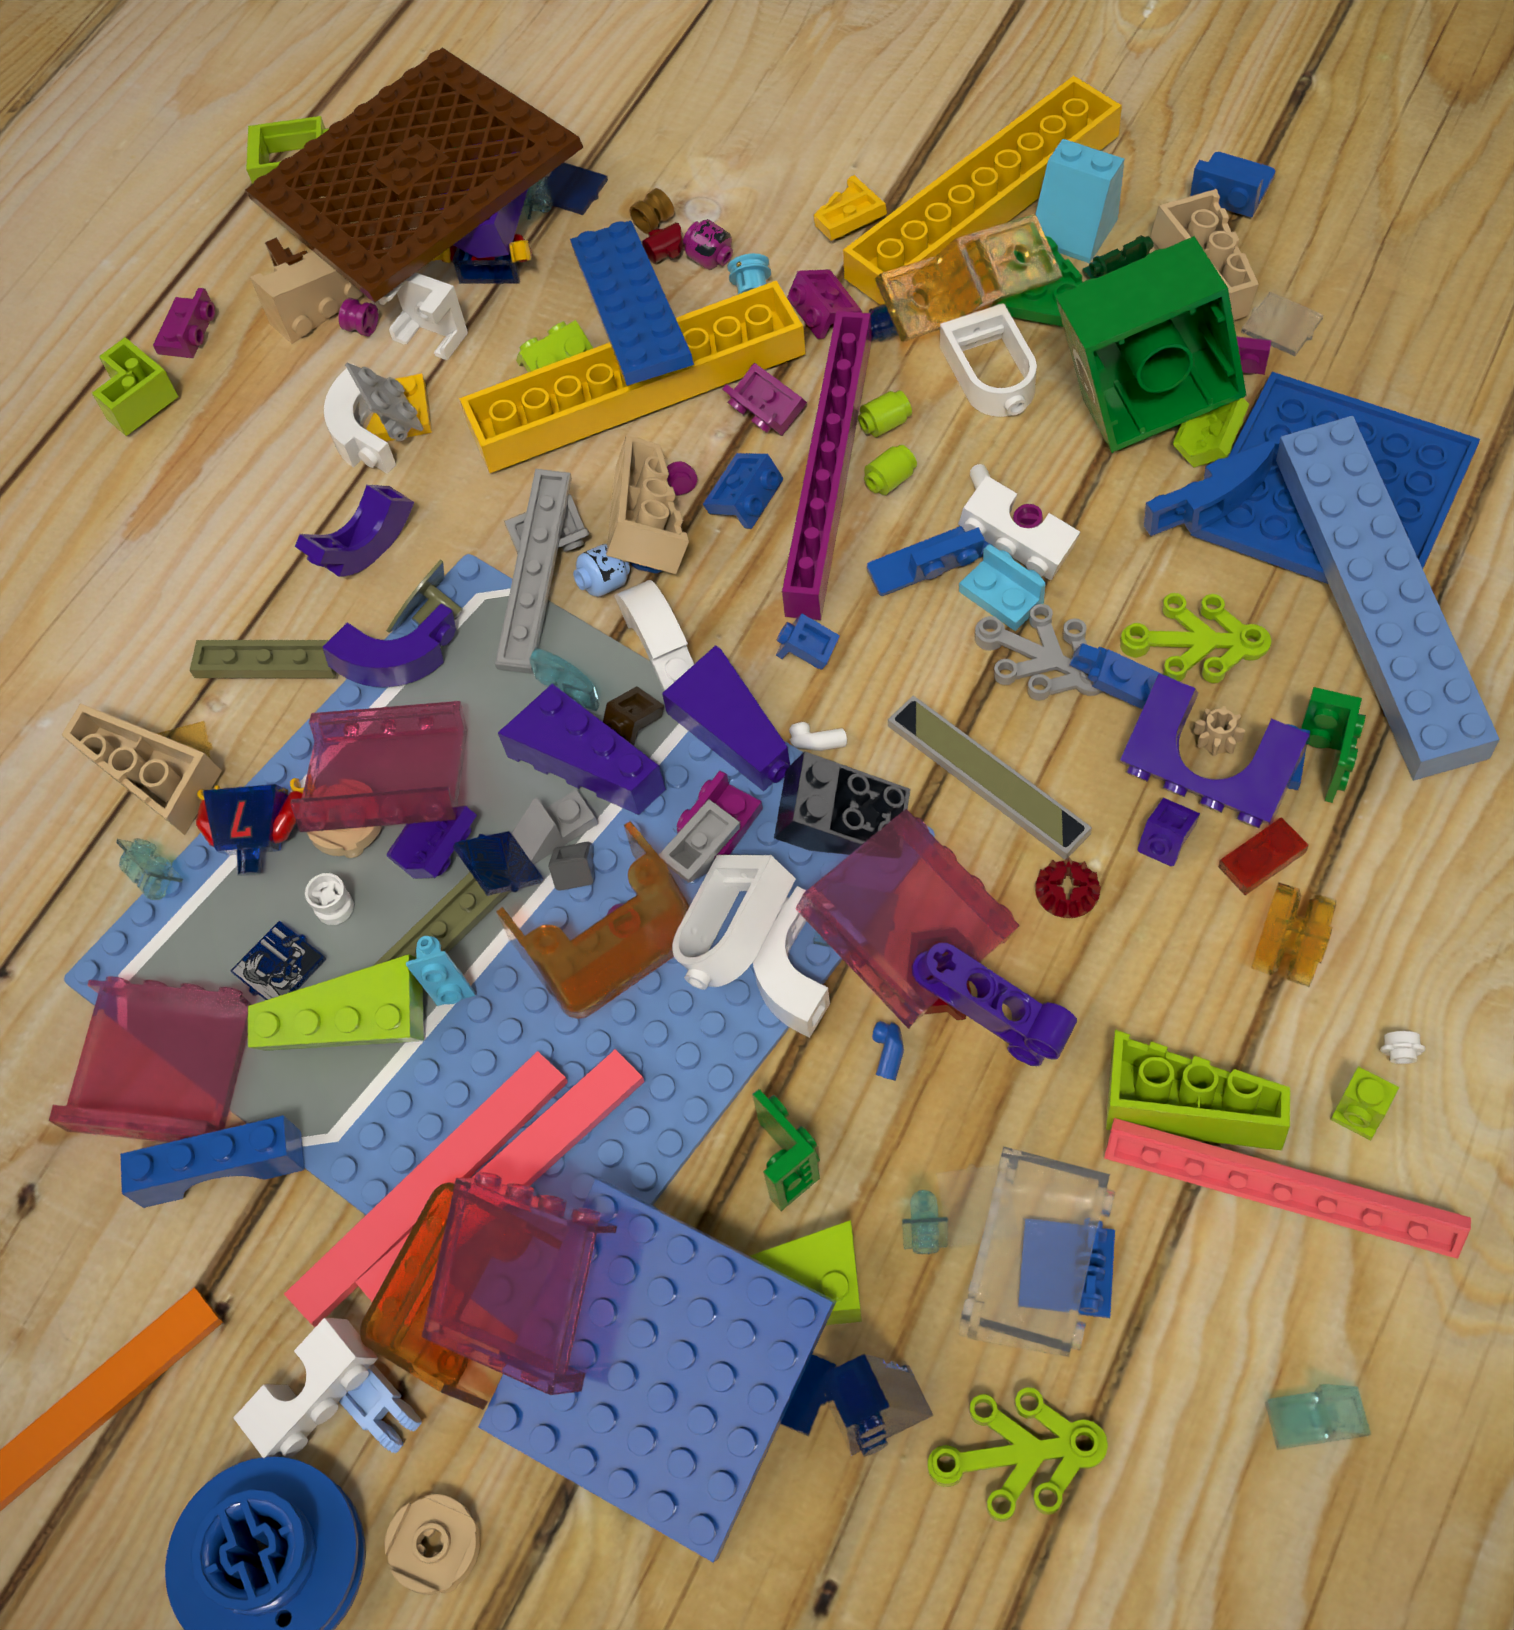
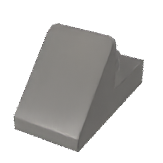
[512,790,598,865]
[658,799,740,883]

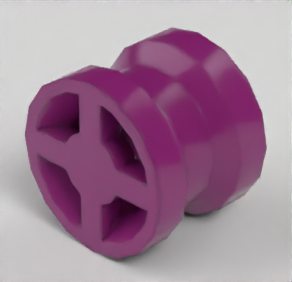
[339,298,379,337]

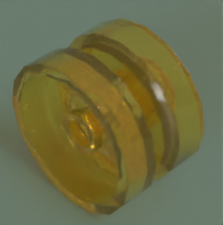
[1251,882,1337,987]

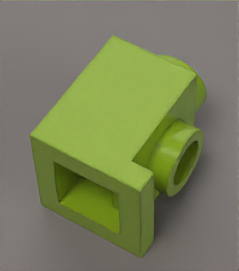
[1330,1066,1399,1141]

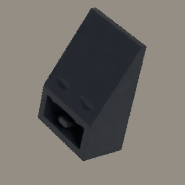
[774,751,910,860]

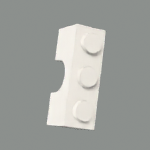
[958,475,1080,581]
[233,1318,378,1458]

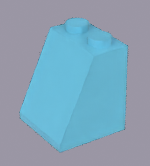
[1031,139,1125,263]

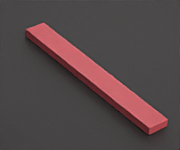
[355,1049,645,1317]
[284,1051,568,1327]
[1104,1118,1471,1259]

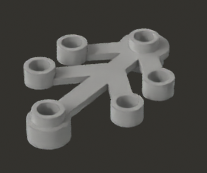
[975,604,1102,701]

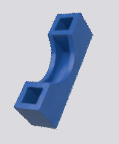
[120,1115,304,1208]

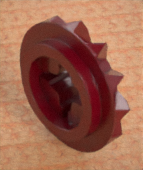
[1035,857,1101,918]

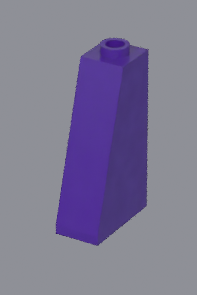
[662,645,790,791]

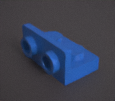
[703,453,783,529]

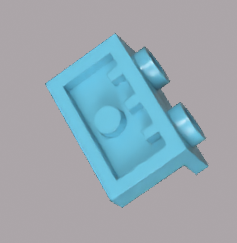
[959,544,1045,631]

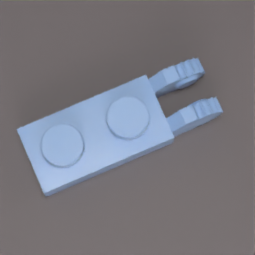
[339,1364,422,1453]

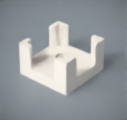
[378,273,468,360]

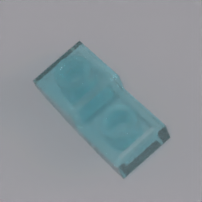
[529,647,600,711]

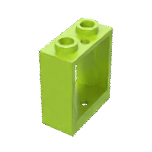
[246,116,331,186]

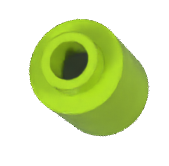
[858,390,912,437]
[864,445,917,495]

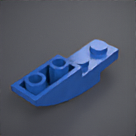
[1144,440,1275,536]

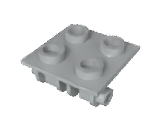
[345,362,424,441]

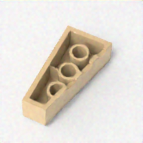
[1150,189,1259,320]
[61,703,222,835]

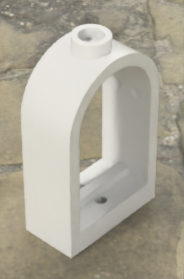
[940,303,1037,417]
[672,855,796,990]

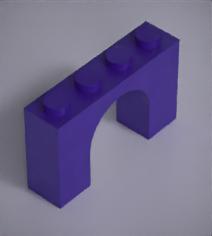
[1120,674,1310,829]

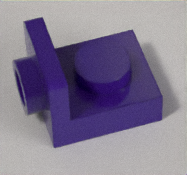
[1137,797,1200,866]

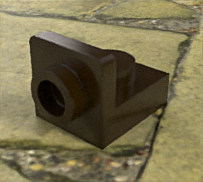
[603,686,665,746]

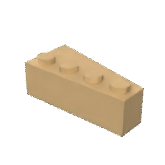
[250,235,385,344]
[606,435,689,574]

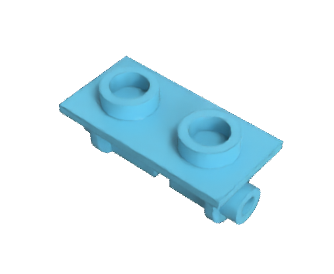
[406,936,476,1006]

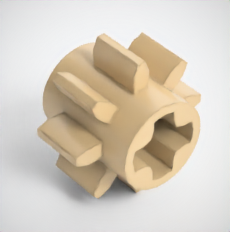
[1194,706,1245,756]

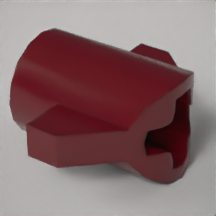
[642,222,685,264]

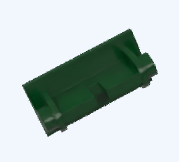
[1082,235,1154,279]

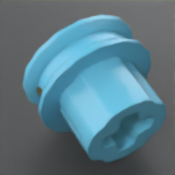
[727,253,771,294]

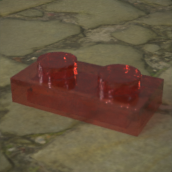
[1218,817,1309,896]

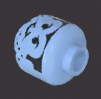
[573,544,630,597]

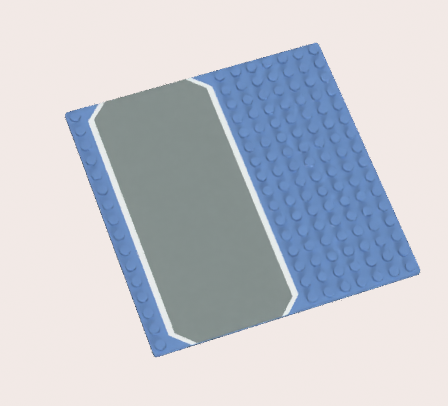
[64,554,935,1335]

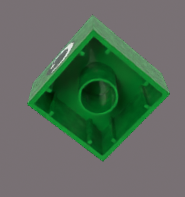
[1056,236,1247,453]

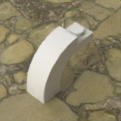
[324,364,396,474]
[614,580,694,691]
[752,886,830,1038]

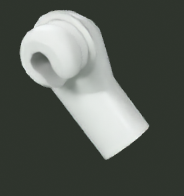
[789,722,847,751]

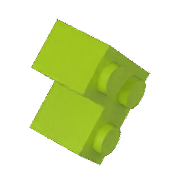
[92,337,178,436]

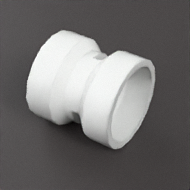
[305,873,354,925]

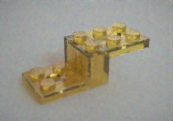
[875,214,1062,342]

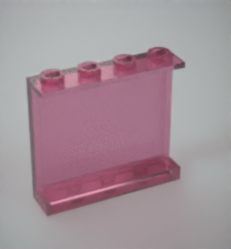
[290,701,467,832]
[795,809,1020,1029]
[48,976,252,1142]
[422,1172,617,1395]

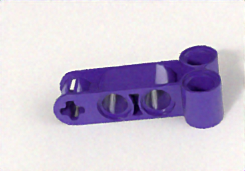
[912,943,1077,1067]

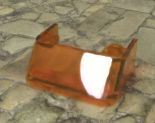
[496,821,690,1019]
[360,1183,565,1410]

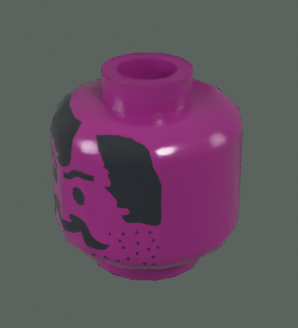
[683,219,733,270]

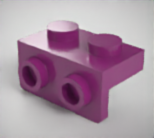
[722,363,807,436]

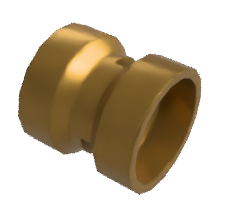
[629,188,675,234]

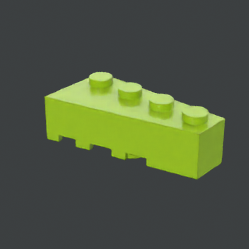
[248,954,424,1051]
[1106,1030,1290,1151]
[750,1220,862,1325]

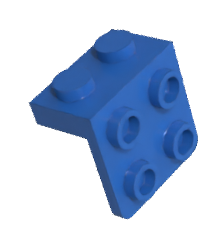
[1190,152,1275,217]

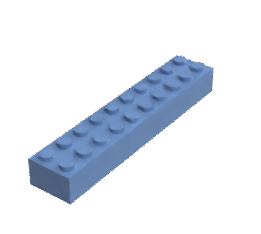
[1276,416,1500,781]

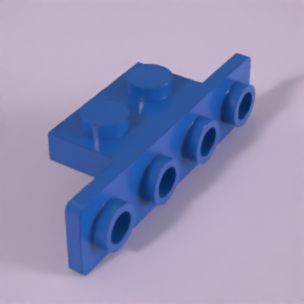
[867,526,993,596]

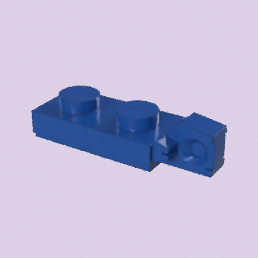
[1070,643,1170,710]

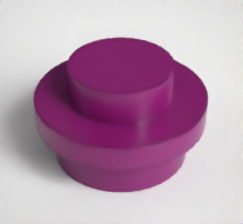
[667,461,697,496]

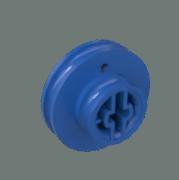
[165,1457,366,1630]

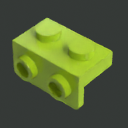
[516,320,593,372]
[1173,397,1249,468]

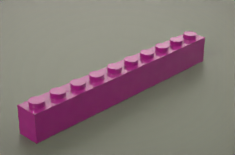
[782,311,872,620]

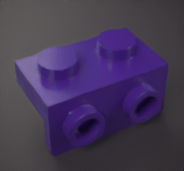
[387,795,477,879]

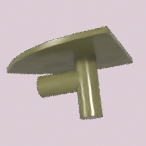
[386,559,463,633]

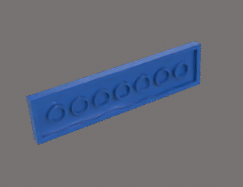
[570,220,694,386]

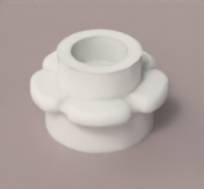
[1381,1031,1425,1064]

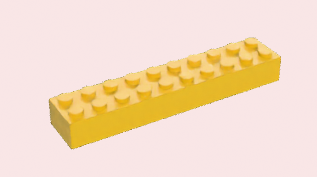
[843,75,1122,312]
[459,280,806,473]

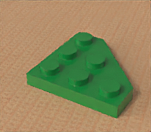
[992,231,1083,327]

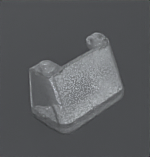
[959,1146,1115,1357]

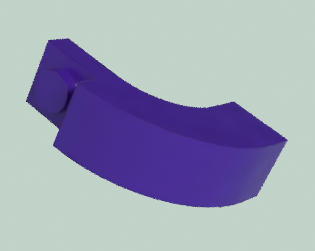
[295,485,414,577]
[322,603,456,687]

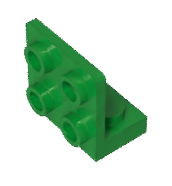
[1300,687,1366,803]
[752,1089,820,1211]

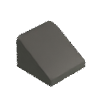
[548,841,594,891]

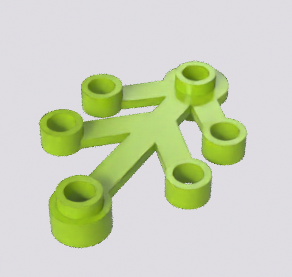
[1120,593,1271,683]
[928,1387,1108,1522]

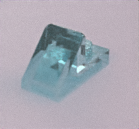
[1265,1384,1371,1450]

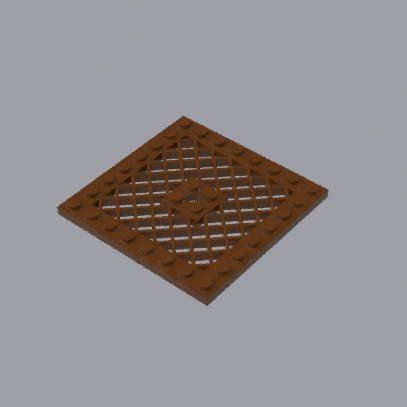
[245,47,584,303]

